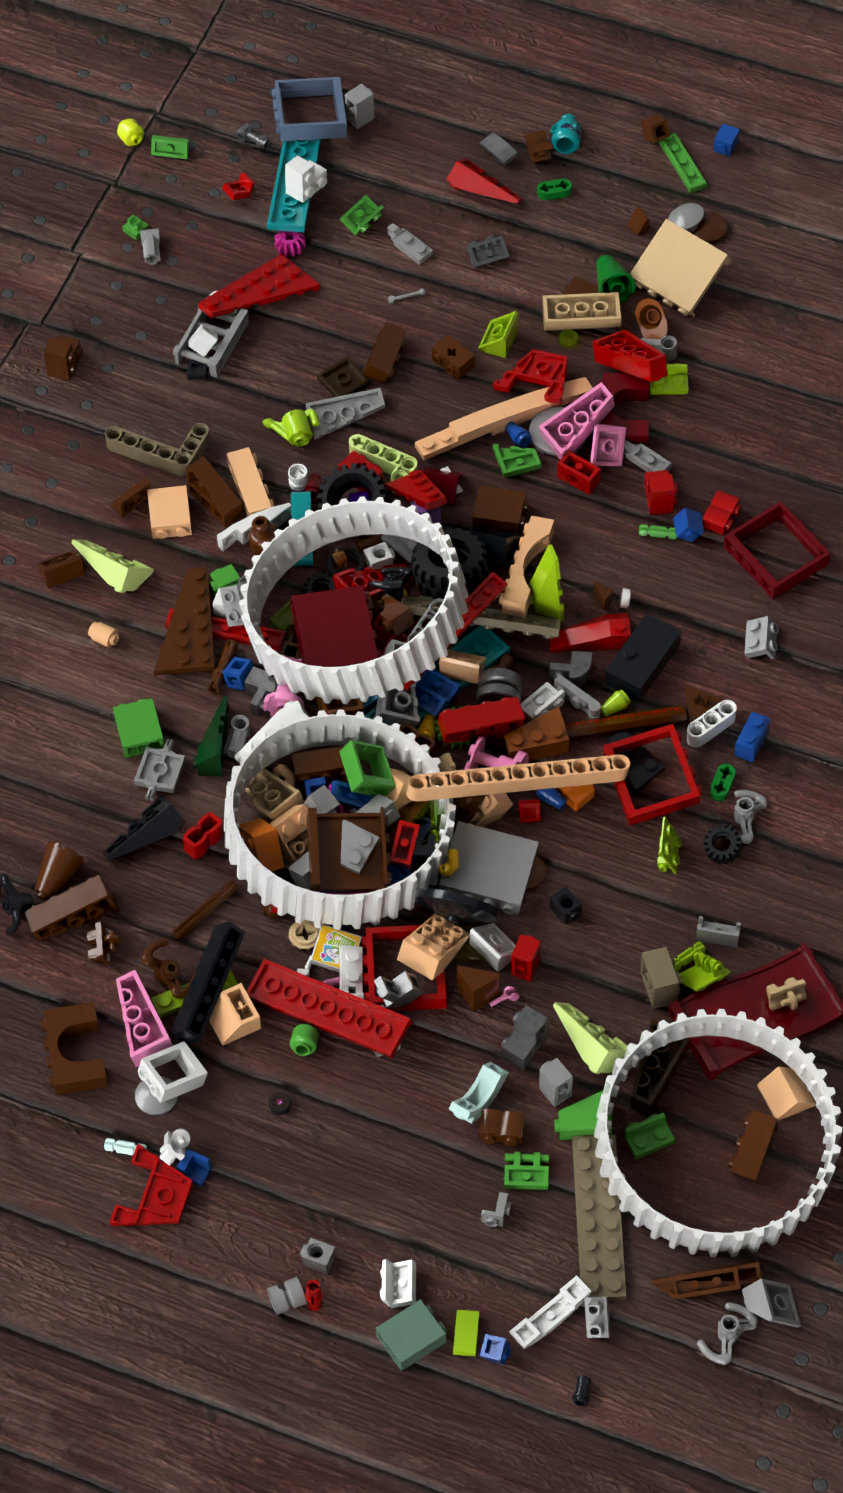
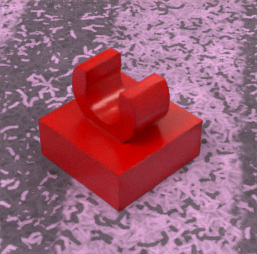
[518,799,541,823]

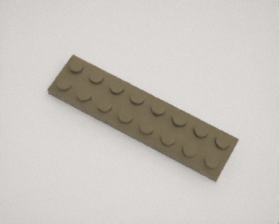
[401,595,561,639]
[572,1134,626,1301]

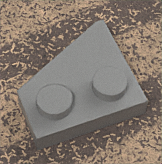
[341,820,380,875]

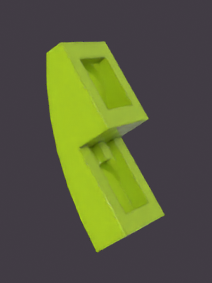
[453,1310,479,1356]

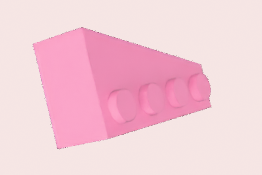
[539,382,615,460]

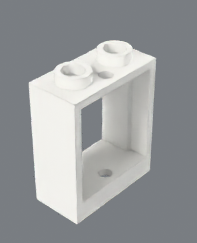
[138,1041,208,1103]

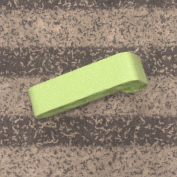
[349,434,418,494]

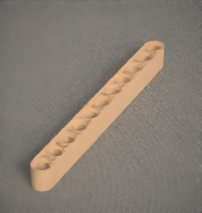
[406,755,630,802]

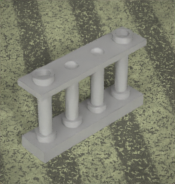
[173,297,249,378]

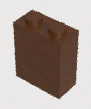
[473,485,529,534]

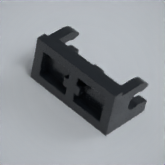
[411,835,435,873]

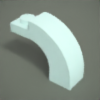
[449,1062,509,1124]

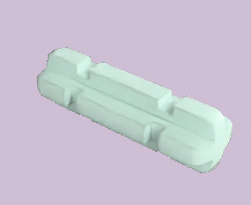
[104,1138,147,1155]

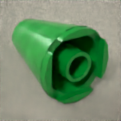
[596,255,636,303]

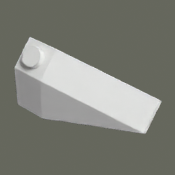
[234,700,310,763]

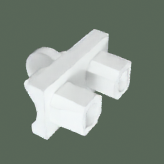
[160,1129,190,1166]

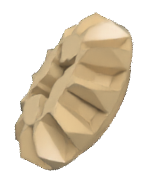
[288,920,320,951]

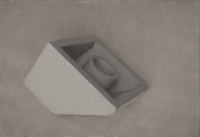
[742,1278,801,1328]

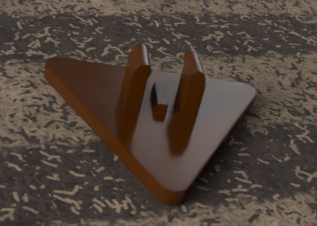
[685,686,724,723]

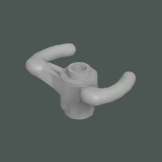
[726,790,768,844]
[697,1302,758,1365]

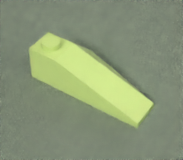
[72,539,154,593]
[553,1002,627,1074]

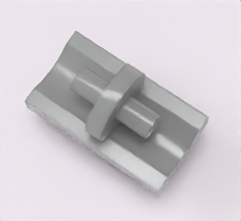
[584,1296,610,1338]

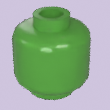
[290,1024,319,1056]

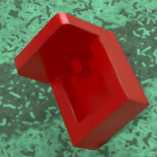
[222,172,255,200]

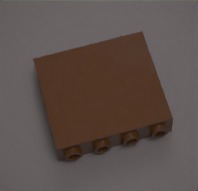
[307,807,392,893]

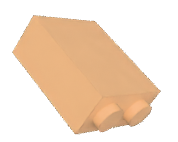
[147,485,192,539]

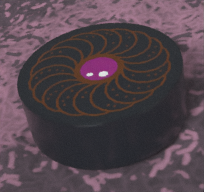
[269,1092,291,1115]

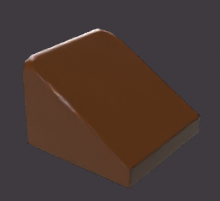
[628,206,649,235]
[594,581,613,611]

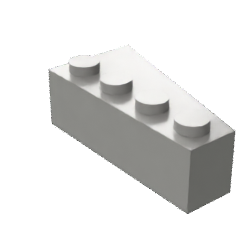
[375,639,420,728]

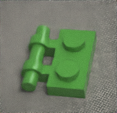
[504,1151,549,1190]

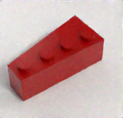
[437,697,525,743]

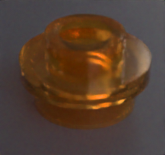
[332,549,348,568]

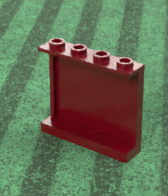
[290,585,381,667]

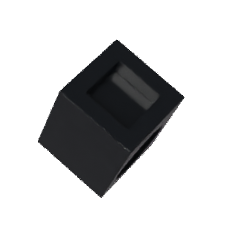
[549,886,582,925]

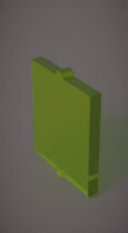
[430,800,440,842]

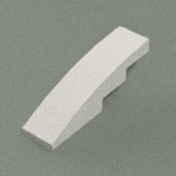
[217,503,292,551]

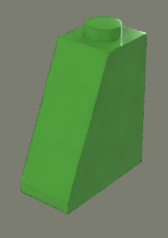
[554,1091,612,1140]

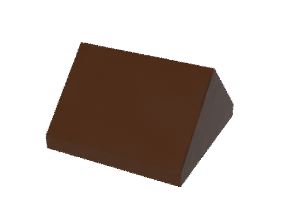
[36,550,84,588]
[457,966,500,1012]

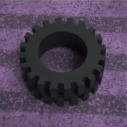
[317,463,391,538]

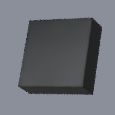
[187,360,208,380]

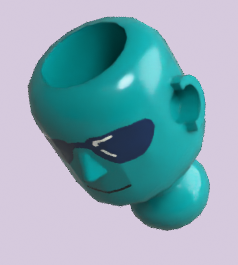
[550,113,582,154]

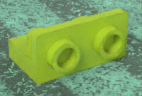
[649,363,689,395]

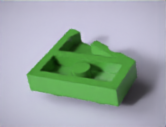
[492,444,541,478]

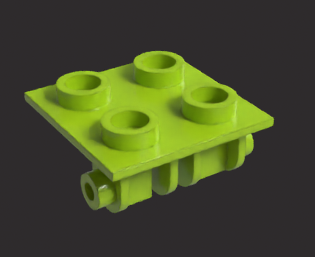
[657,817,681,874]
[680,951,731,992]

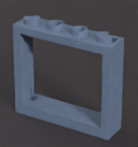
[271,77,347,141]

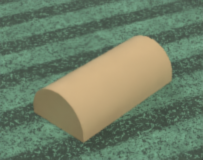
[543,292,621,331]

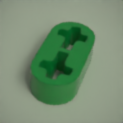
[537,179,572,200]
[710,764,735,801]

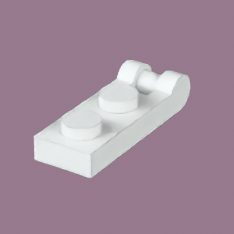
[340,945,364,999]

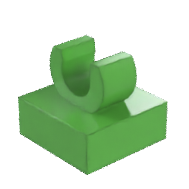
[122,215,149,241]

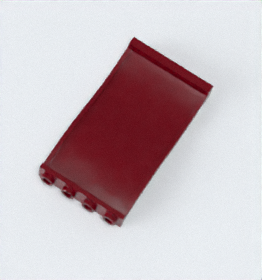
[668,943,843,1082]

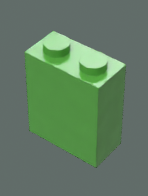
[113,698,164,758]

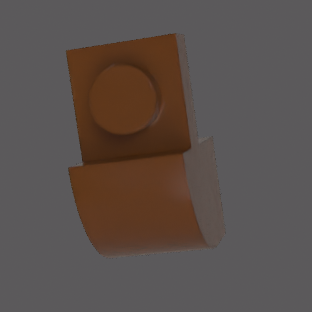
[525,130,553,163]

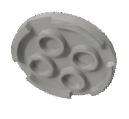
[529,407,586,456]

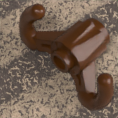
[142,938,195,999]

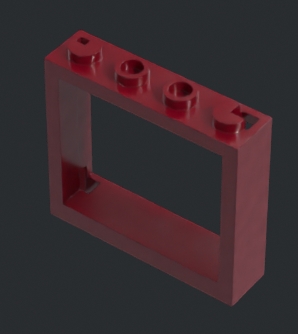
[724,501,830,599]

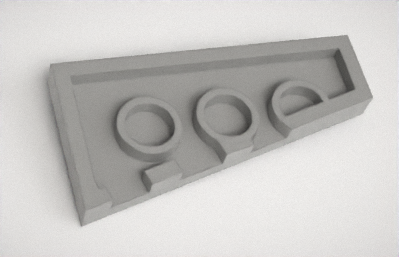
[305,388,385,440]

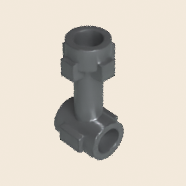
[236,123,270,149]

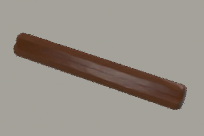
[172,880,238,940]

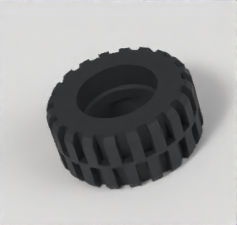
[411,527,488,600]

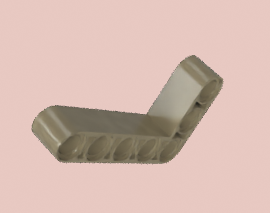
[105,423,210,477]

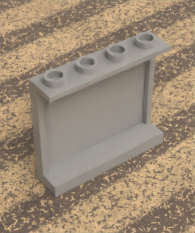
[439,821,539,915]

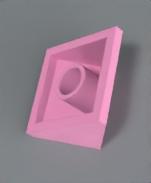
[590,424,626,466]

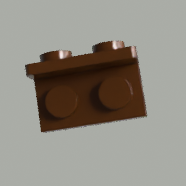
[110,477,151,518]

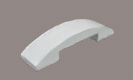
[509,1275,592,1349]

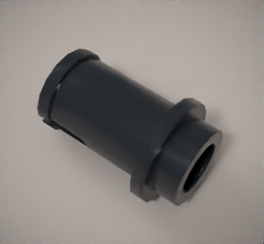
[572,1375,591,1407]

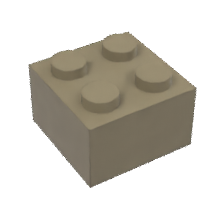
[640,947,681,1009]

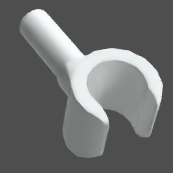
[297,955,312,977]

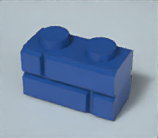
[734,712,770,762]

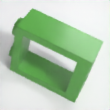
[339,740,396,797]

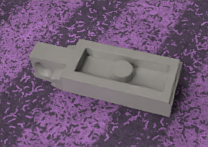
[387,223,433,265]
[623,439,672,472]

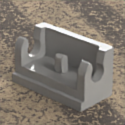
[696,916,741,947]

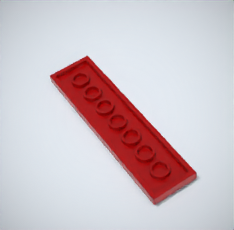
[246,959,412,1059]

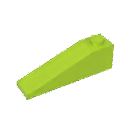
[529,544,564,622]

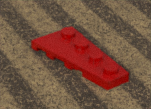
[385,470,447,510]

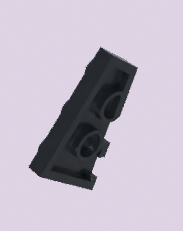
[607,729,665,794]

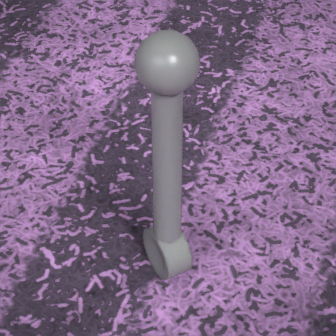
[388,288,426,304]

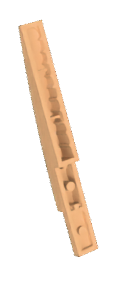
[415,377,593,461]

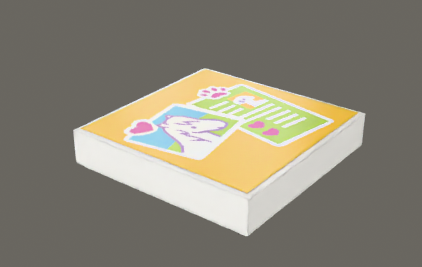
[310,924,362,973]

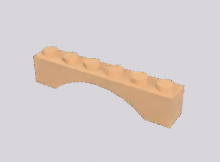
[499,516,554,618]

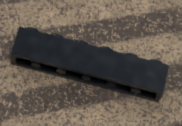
[170,921,245,1044]

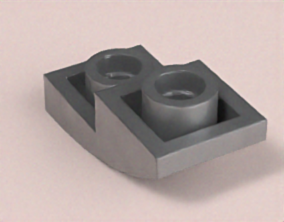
[479,132,518,166]

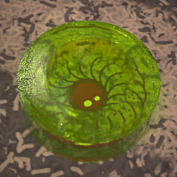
[559,330,578,349]

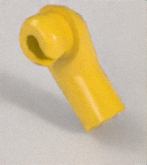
[439,849,459,877]

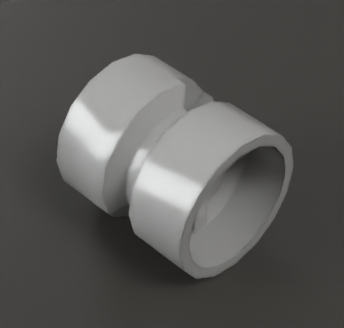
[267,1277,307,1315]

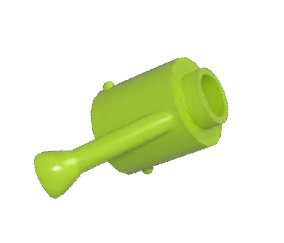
[262,409,320,447]

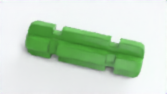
[639,524,677,539]

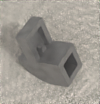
[549,651,592,688]
[244,666,276,717]
[374,971,424,1008]

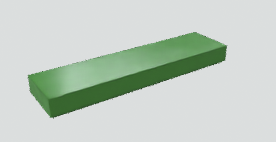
[659,132,707,194]

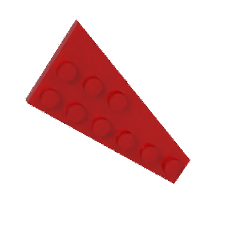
[199,254,320,318]

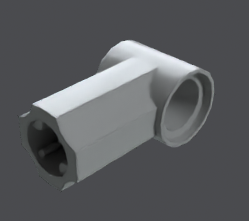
[140,228,161,265]
[641,336,677,361]
[224,715,250,758]

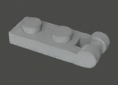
[554,674,601,719]

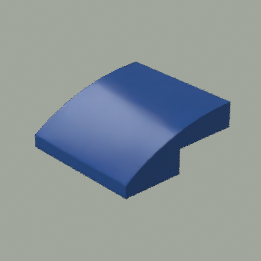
[415,670,461,717]

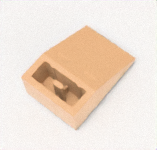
[269,804,308,865]
[397,914,470,980]

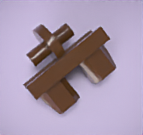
[87,921,121,965]

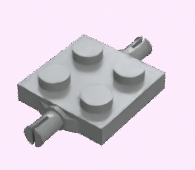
[134,739,186,801]

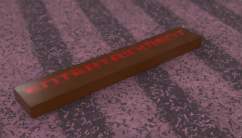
[564,705,687,738]

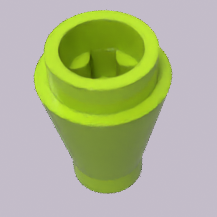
[600,690,631,716]

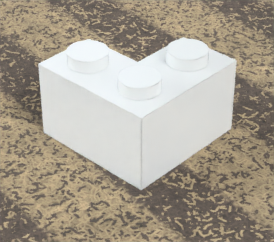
[285,155,327,203]

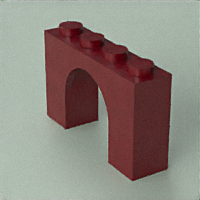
[599,373,649,447]

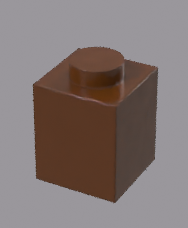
[641,115,670,143]

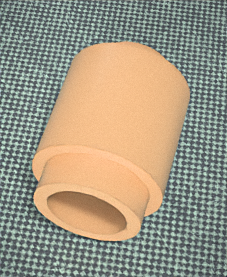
[88,622,119,648]

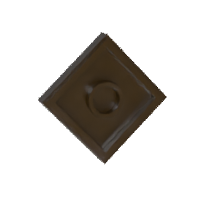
[317,357,371,397]

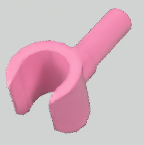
[489,986,520,1007]

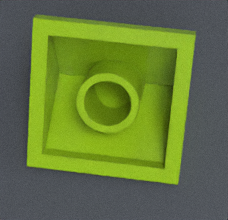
[478,311,519,358]

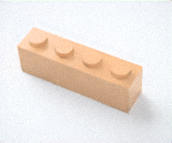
[227,447,274,517]

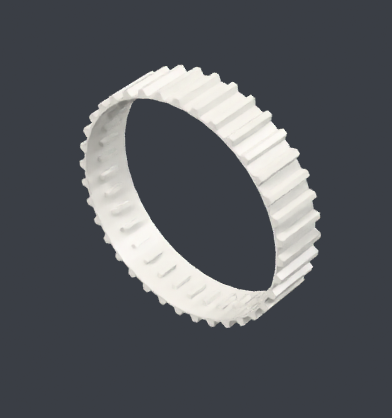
[239,497,468,704]
[224,710,456,930]
[594,1009,842,1258]

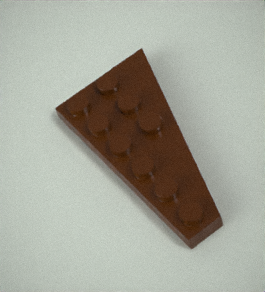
[154,567,215,676]

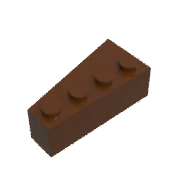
[24,875,121,941]

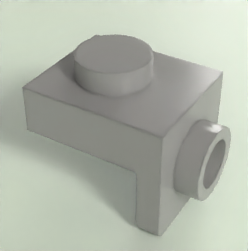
[481,1192,512,1227]

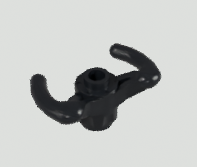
[369,567,413,602]
[0,873,33,936]

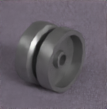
[476,668,523,705]

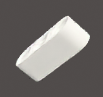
[686,700,737,748]

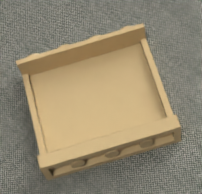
[630,219,731,317]

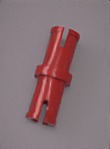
[305,1280,323,1311]

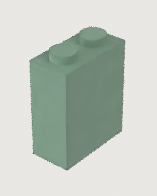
[376,1299,447,1371]

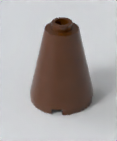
[34,841,85,901]

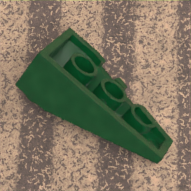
[193,696,229,777]

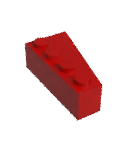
[593,329,668,382]

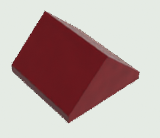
[421,467,462,506]

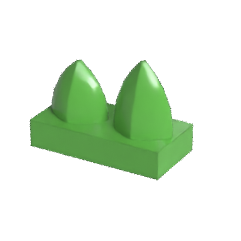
[151,135,189,159]

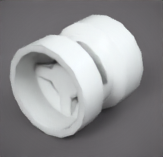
[288,464,308,491]

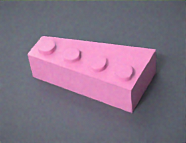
[116,970,173,1067]

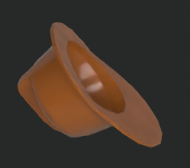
[635,298,668,339]

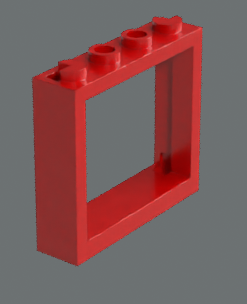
[603,724,703,826]
[362,925,447,1011]

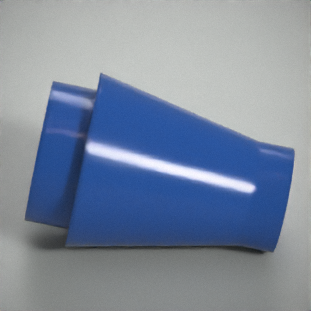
[505,422,532,448]
[535,788,567,810]

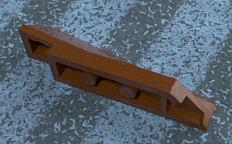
[652,1260,762,1299]

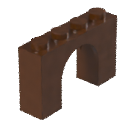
[41,1002,108,1095]

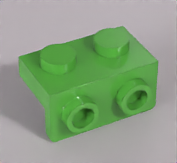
[340,195,384,235]

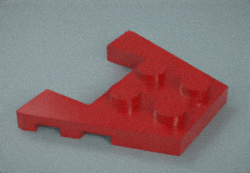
[492,349,568,405]
[109,1144,193,1226]

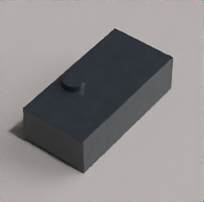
[605,613,681,702]

